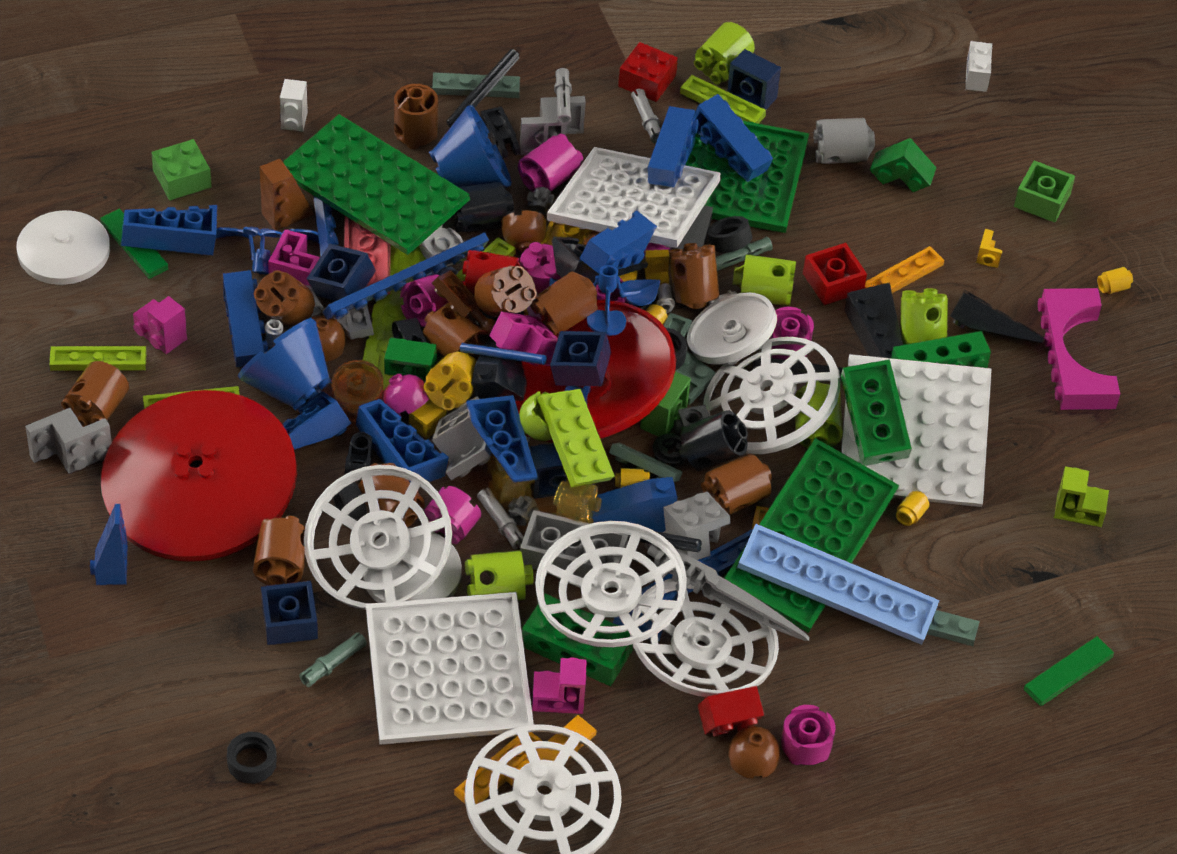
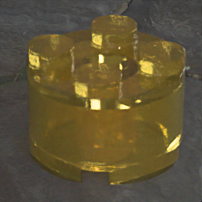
[487,456,535,503]
[552,479,602,524]

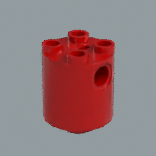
[462,250,521,294]

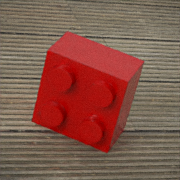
[618,42,678,102]
[803,243,867,305]
[697,686,765,737]

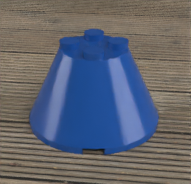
[429,105,512,187]
[238,318,332,411]

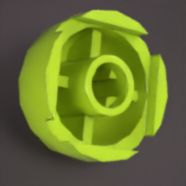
[519,391,552,441]

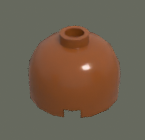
[501,210,547,252]
[312,315,346,362]
[728,726,780,779]

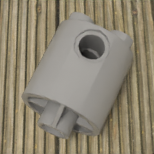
[813,118,875,164]

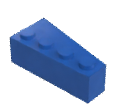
[695,94,773,182]
[648,106,699,187]
[121,205,217,255]
[223,270,268,367]
[356,399,449,483]

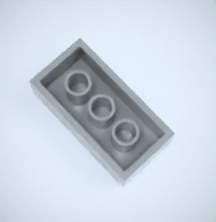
[520,510,628,589]

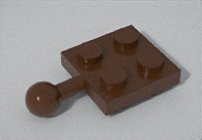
[432,270,496,337]

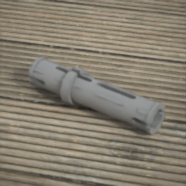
[554,68,572,125]
[631,89,661,143]
[477,488,524,549]

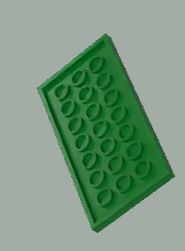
[283,114,470,255]
[724,438,899,633]

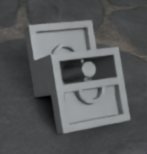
[520,96,586,155]
[432,396,492,480]
[26,408,111,473]
[645,492,730,560]

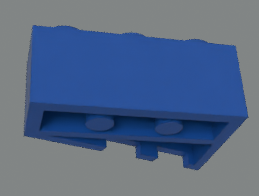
[580,211,657,274]

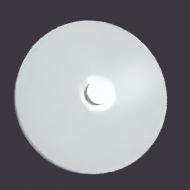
[17,211,110,285]
[687,293,777,364]
[363,528,461,603]

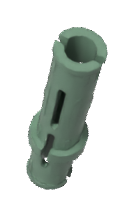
[716,236,773,271]
[299,632,367,687]

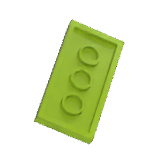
[537,389,615,488]

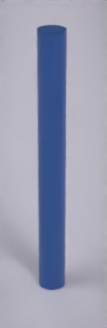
[460,343,547,365]

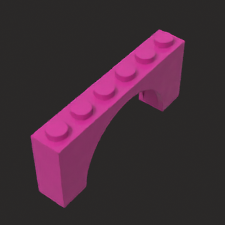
[1038,288,1120,410]

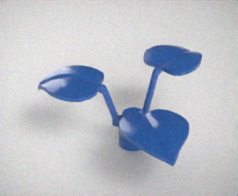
[216,227,319,274]
[550,265,660,335]

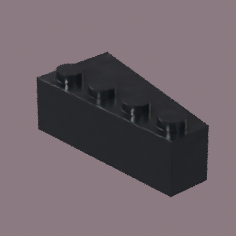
[844,282,903,358]

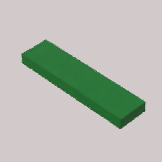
[100,208,169,279]
[1024,636,1114,707]

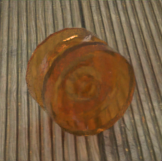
[331,360,384,421]

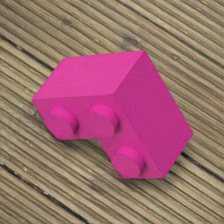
[268,229,320,286]
[133,296,187,354]
[490,311,558,366]
[532,658,587,714]

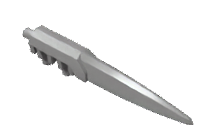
[647,545,809,641]

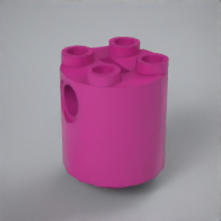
[518,133,583,193]

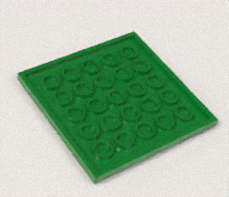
[685,121,809,233]

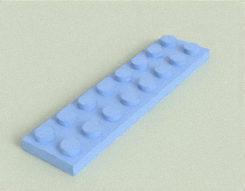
[737,524,940,645]

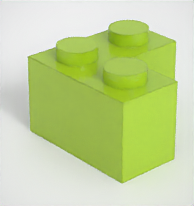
[1054,466,1109,527]

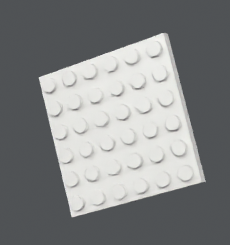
[547,147,721,248]
[841,354,991,507]
[366,592,534,744]

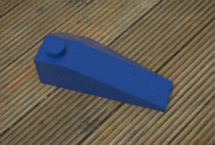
[283,391,352,449]
[466,395,538,482]
[575,477,677,532]
[90,504,128,585]

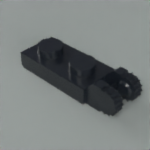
[480,106,521,158]

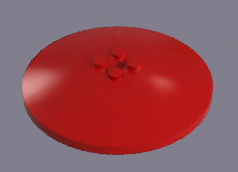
[515,300,676,443]
[101,390,297,562]

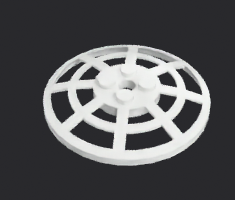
[703,337,841,454]
[304,465,452,610]
[535,521,687,647]
[630,579,779,697]
[465,725,621,854]

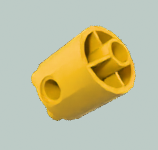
[424,352,477,411]

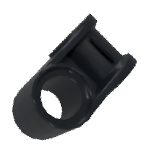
[392,318,426,342]
[344,432,373,475]

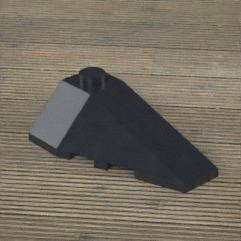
[552,237,648,283]
[950,289,1044,343]
[471,337,527,401]

